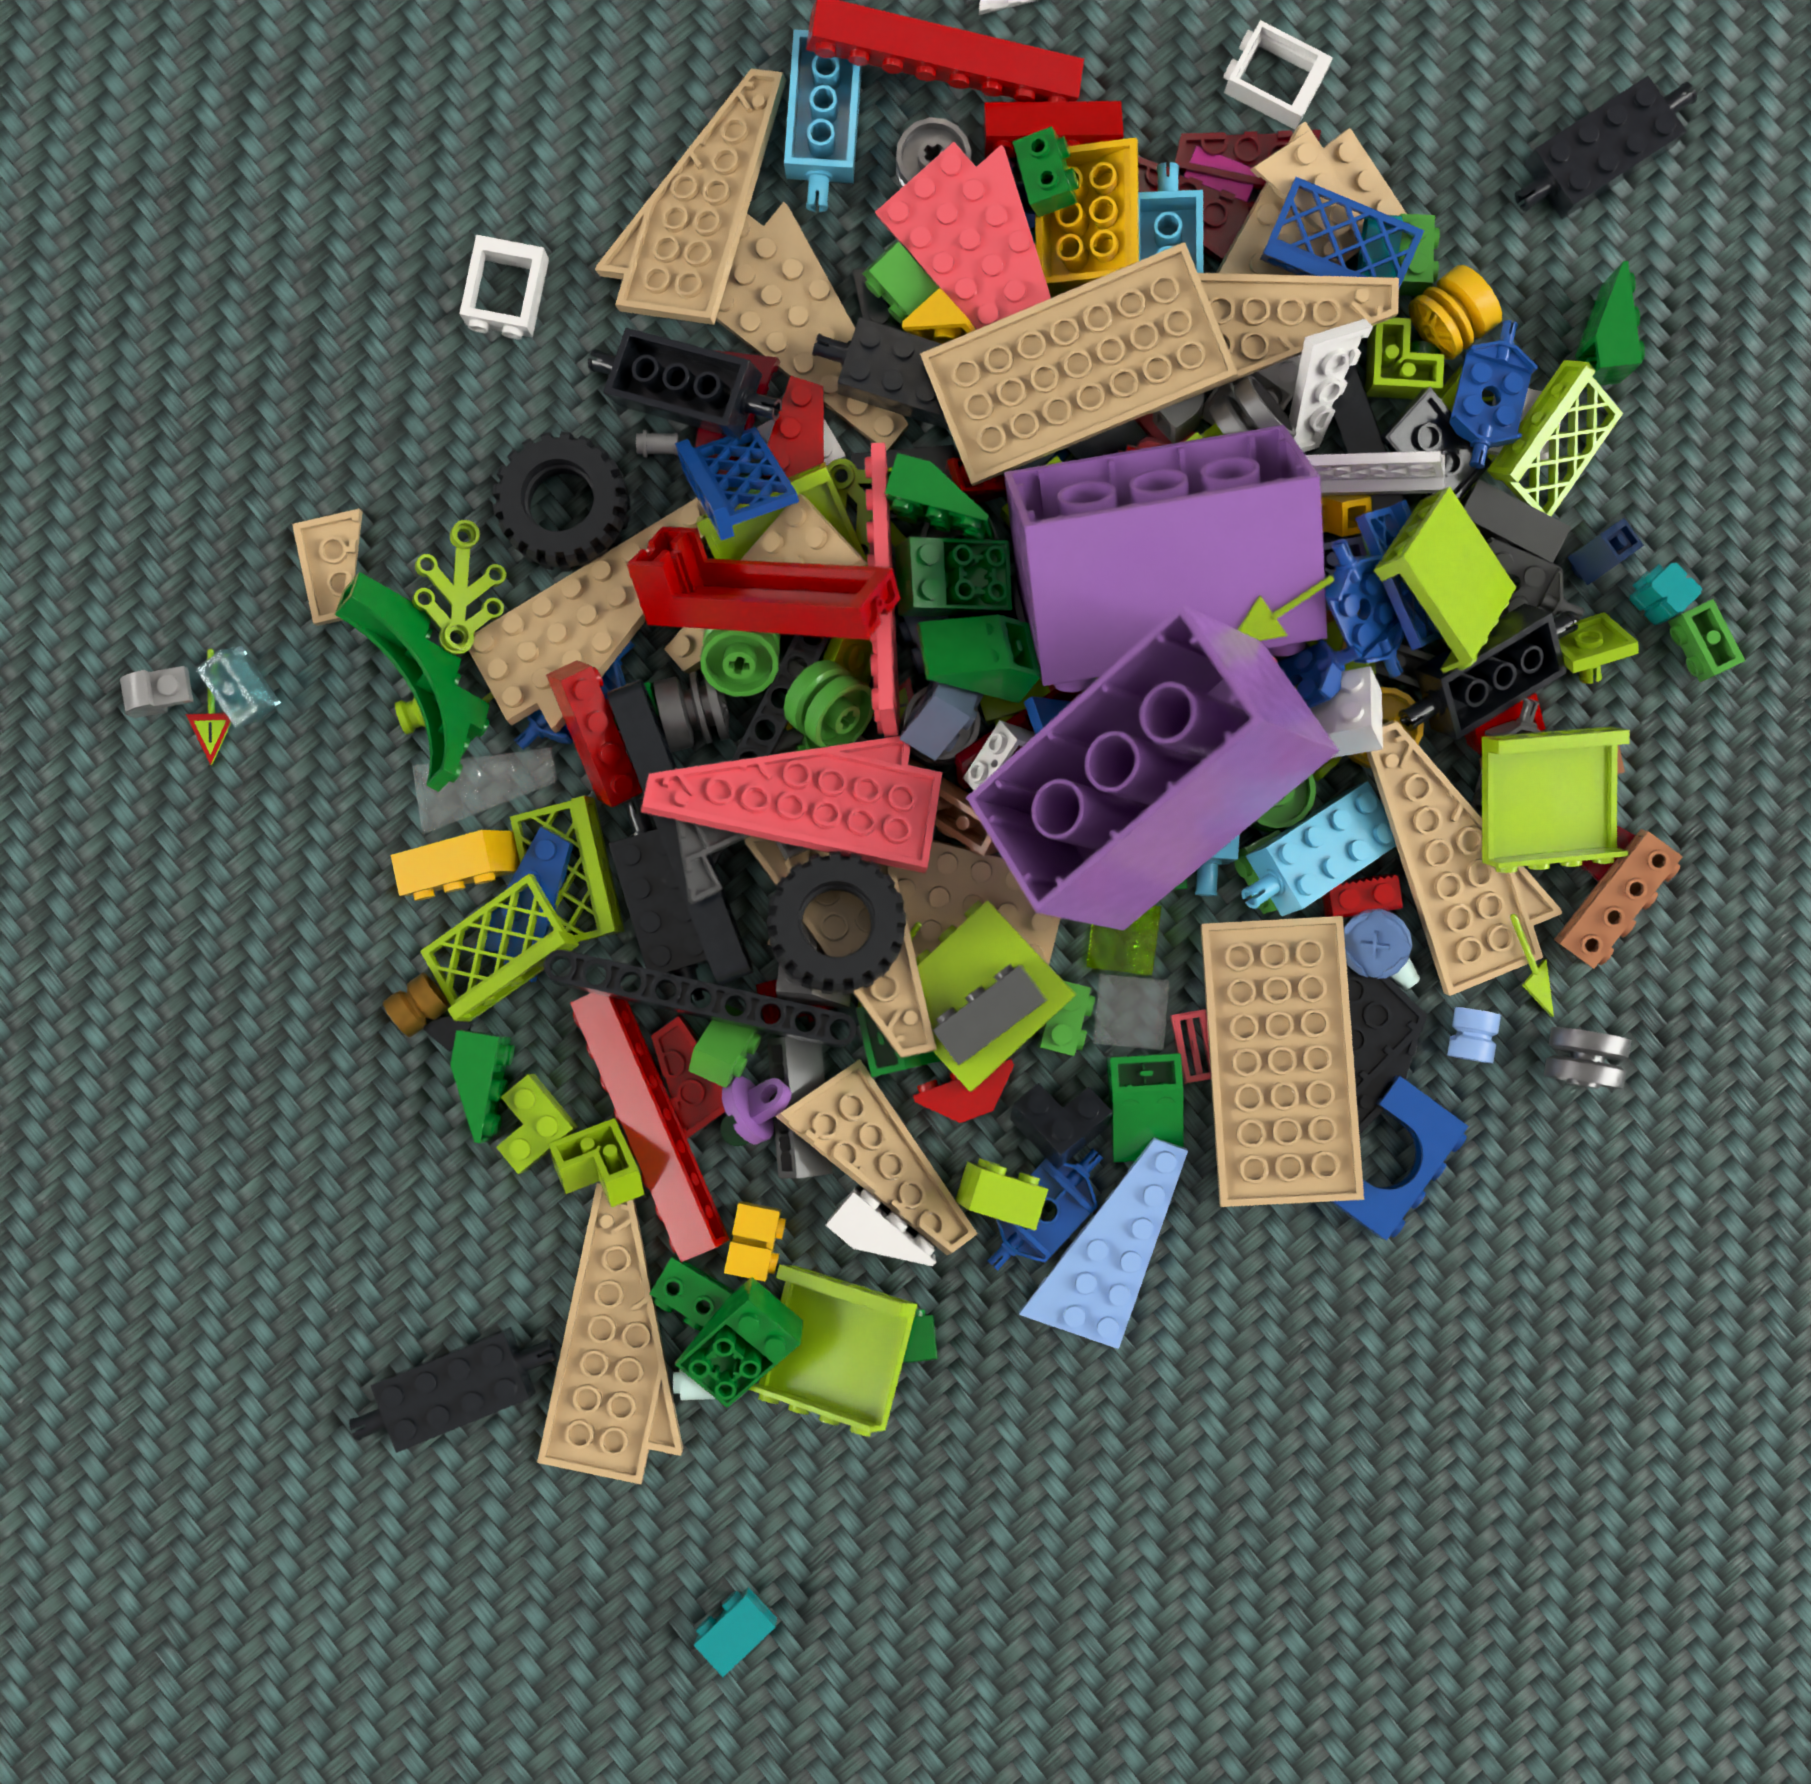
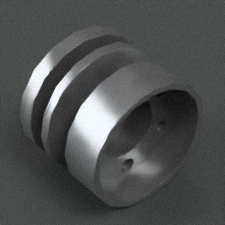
[654,672,730,752]

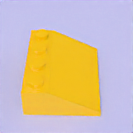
[1035,138,1139,298]

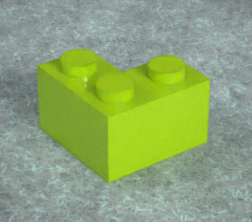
[1365,317,1444,399]
[496,1074,579,1174]
[548,1118,644,1207]
[955,1158,1048,1231]

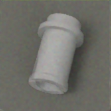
[636,430,678,458]

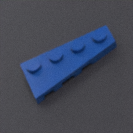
[474,826,574,982]

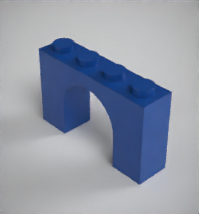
[1330,1076,1469,1241]

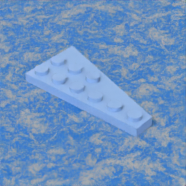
[1019,1137,1188,1349]

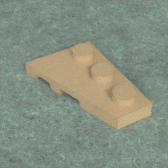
[1250,130,1362,241]
[292,509,363,626]

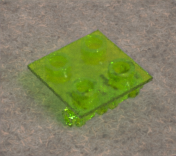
[1086,905,1162,976]

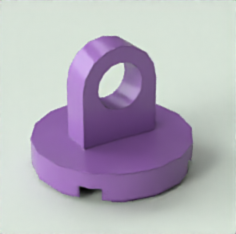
[722,1076,791,1145]

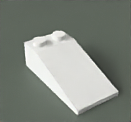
[1296,666,1383,758]

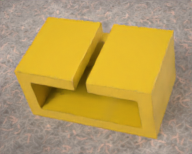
[724,1201,786,1282]

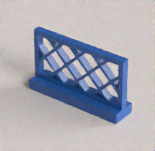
[1260,177,1425,288]
[675,427,799,541]
[1355,500,1442,651]

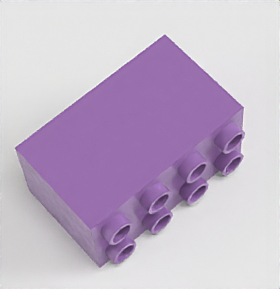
[1004,425,1327,692]
[966,604,1339,931]

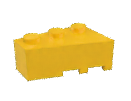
[390,830,520,901]

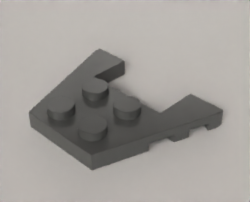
[676,820,809,905]

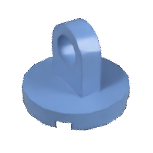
[1344,909,1412,979]

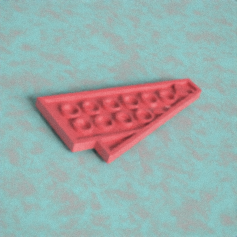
[875,142,1051,330]
[865,443,901,738]
[641,736,942,874]

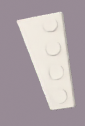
[1289,319,1373,452]

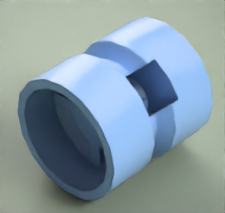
[1447,1007,1501,1064]

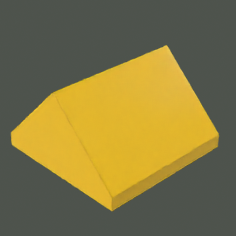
[902,288,976,344]

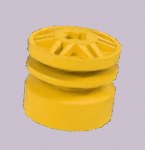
[1409,265,1502,360]

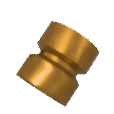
[383,972,450,1038]

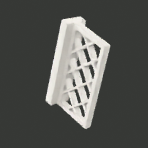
[1305,451,1445,496]

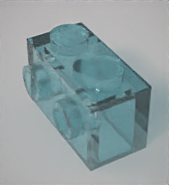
[196,646,281,728]

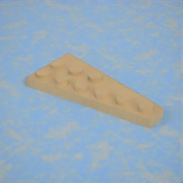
[664,494,867,674]
[775,1059,978,1255]

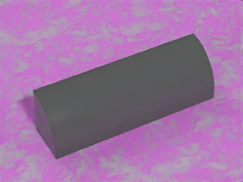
[767,1037,833,1178]

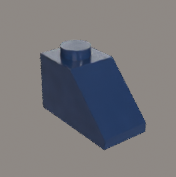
[1567,518,1644,585]

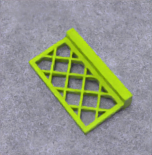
[1487,360,1623,516]
[510,795,625,942]
[420,874,579,1022]

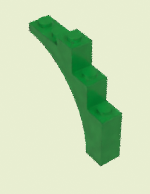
[335,572,490,792]

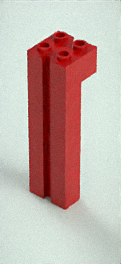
[626,527,900,639]

